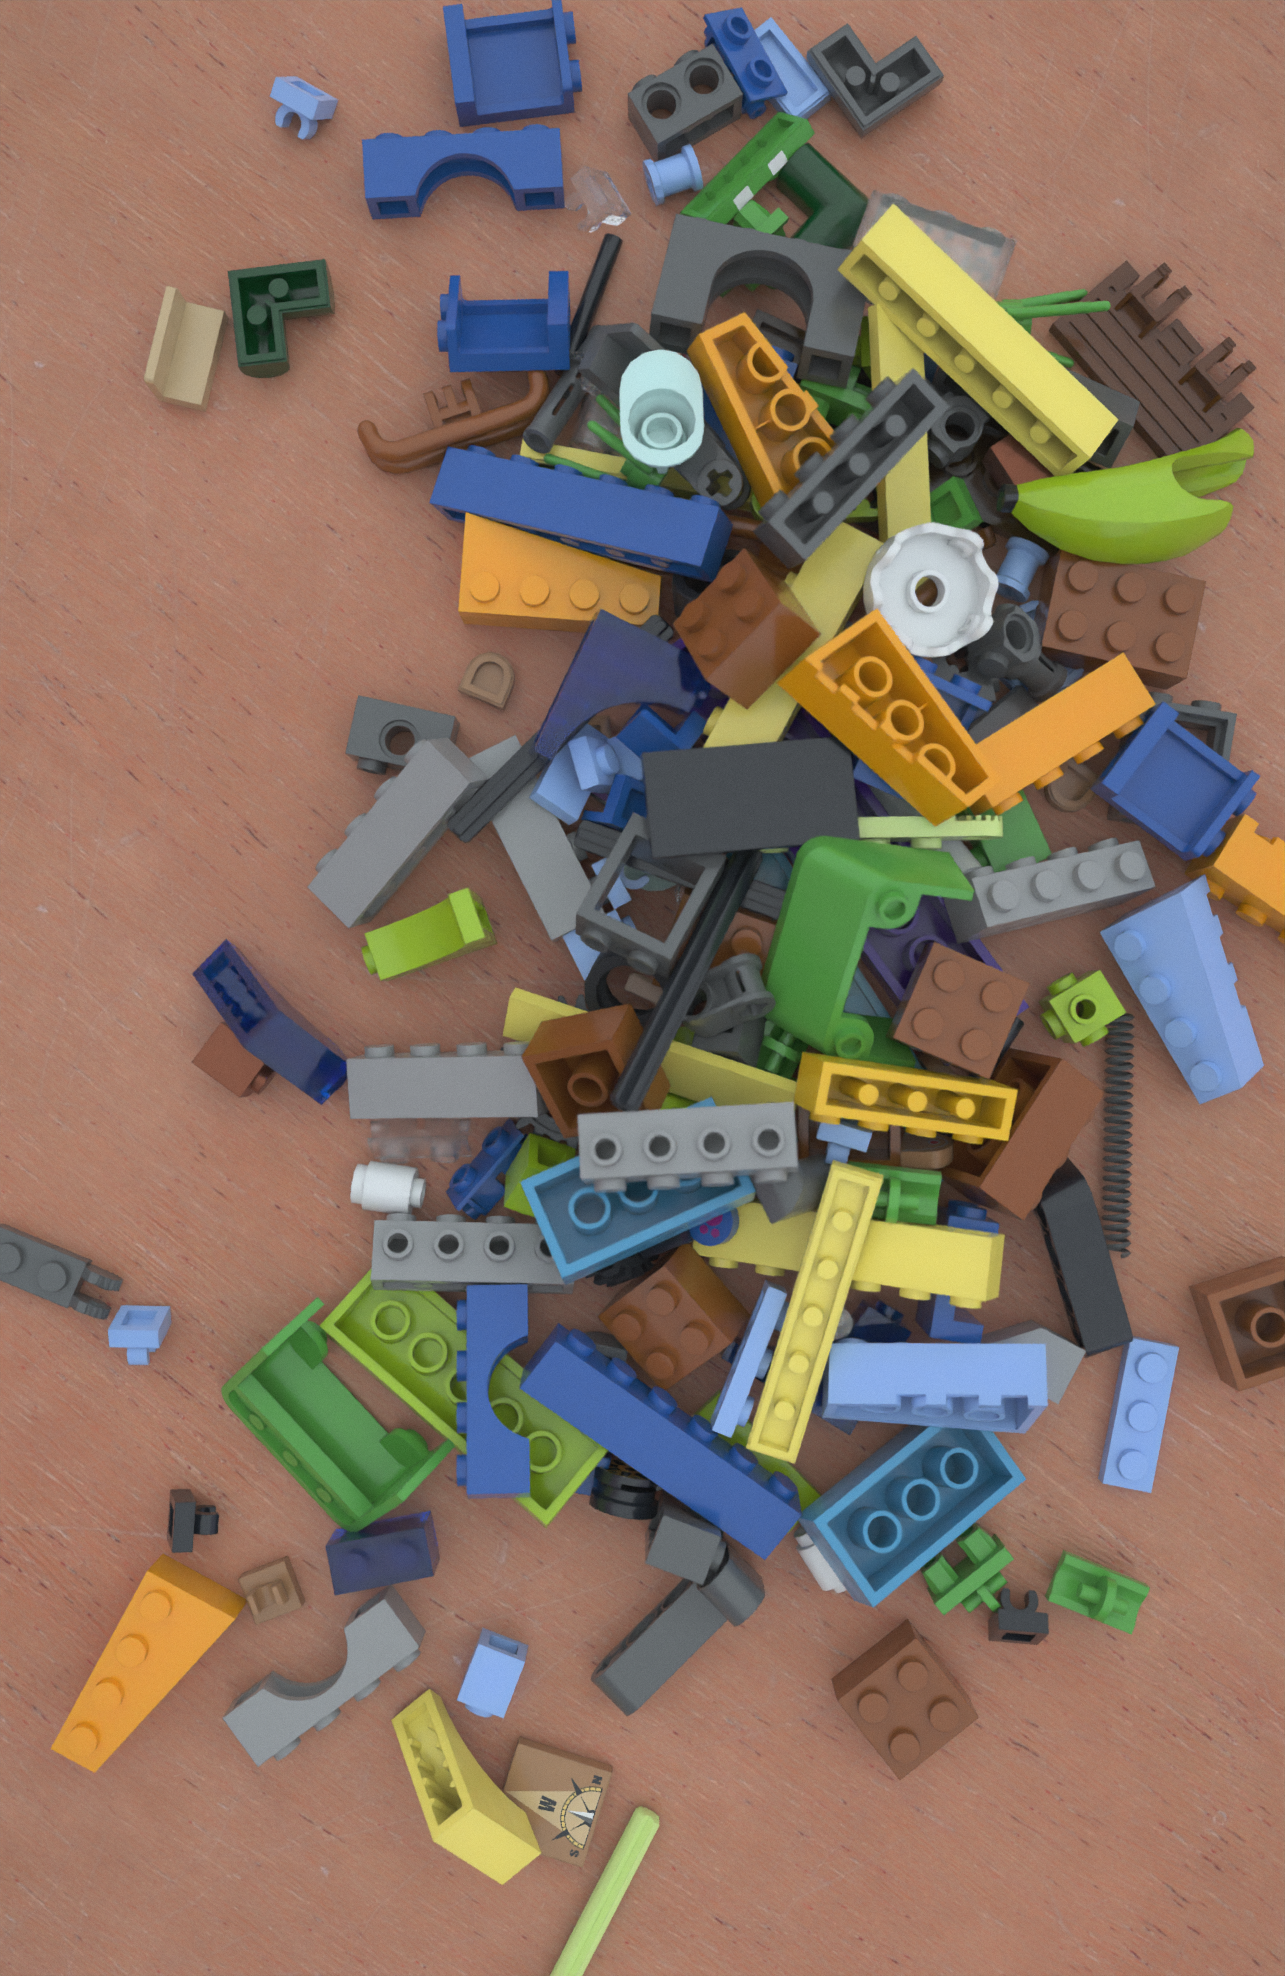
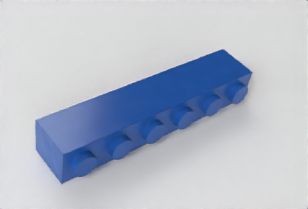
[429,445,733,582]
[520,1323,802,1560]

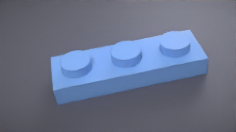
[710,1279,789,1438]
[1098,1336,1179,1493]

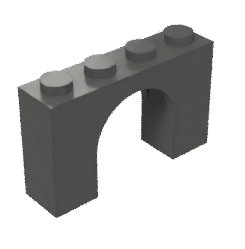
[649,214,866,388]

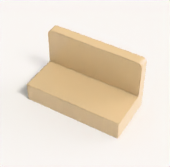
[144,286,228,412]

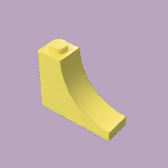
[391,1689,541,1885]

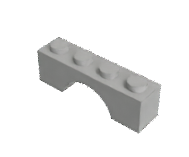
[223,1584,425,1767]

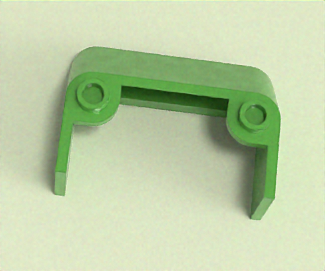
[761,836,975,1068]
[221,1297,455,1533]

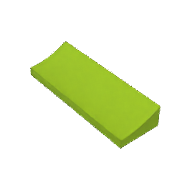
[320,1269,608,1529]

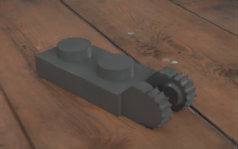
[0,1223,123,1320]

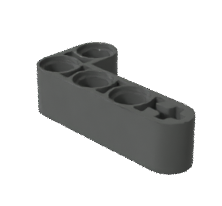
[591,1541,765,1716]

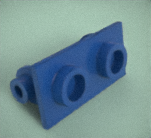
[703,7,788,119]
[446,1118,528,1220]

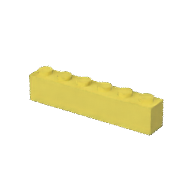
[837,203,1118,476]
[703,522,884,748]
[693,1198,1005,1308]

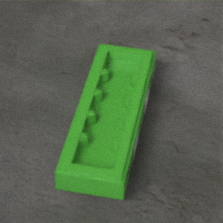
[680,112,815,224]

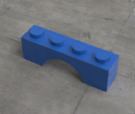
[362,124,565,220]
[456,1284,530,1499]

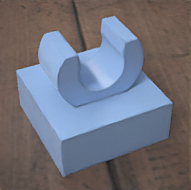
[270,76,338,140]
[591,858,649,909]
[816,1118,872,1164]
[108,1305,171,1365]

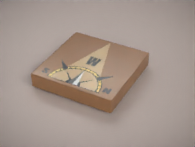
[502,1736,613,1868]

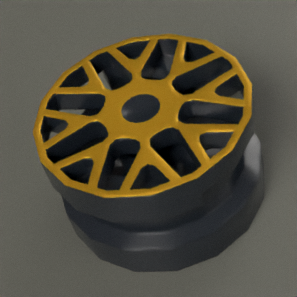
[589,1459,662,1520]

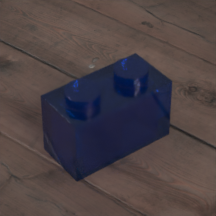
[325,1511,440,1596]

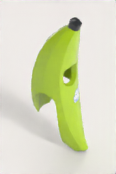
[996,427,1254,564]

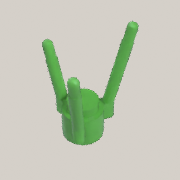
[996,289,1111,368]
[544,394,671,490]

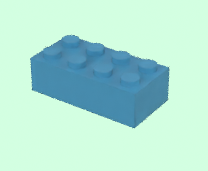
[520,1097,756,1285]
[798,1425,1026,1608]

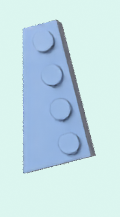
[1100,874,1264,1104]
[822,1338,1048,1434]

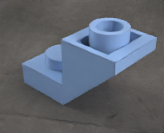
[568,735,643,794]

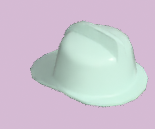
[619,349,704,474]

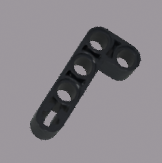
[1032,1158,1133,1358]

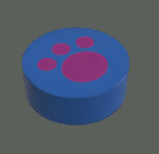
[689,1208,739,1246]

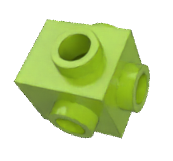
[1038,970,1126,1047]

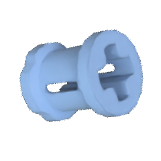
[642,144,703,206]
[996,537,1049,603]

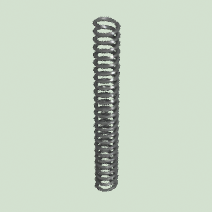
[1101,1013,1135,1258]

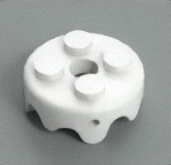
[863,523,998,657]

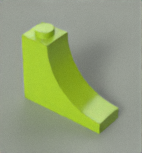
[361,888,498,981]

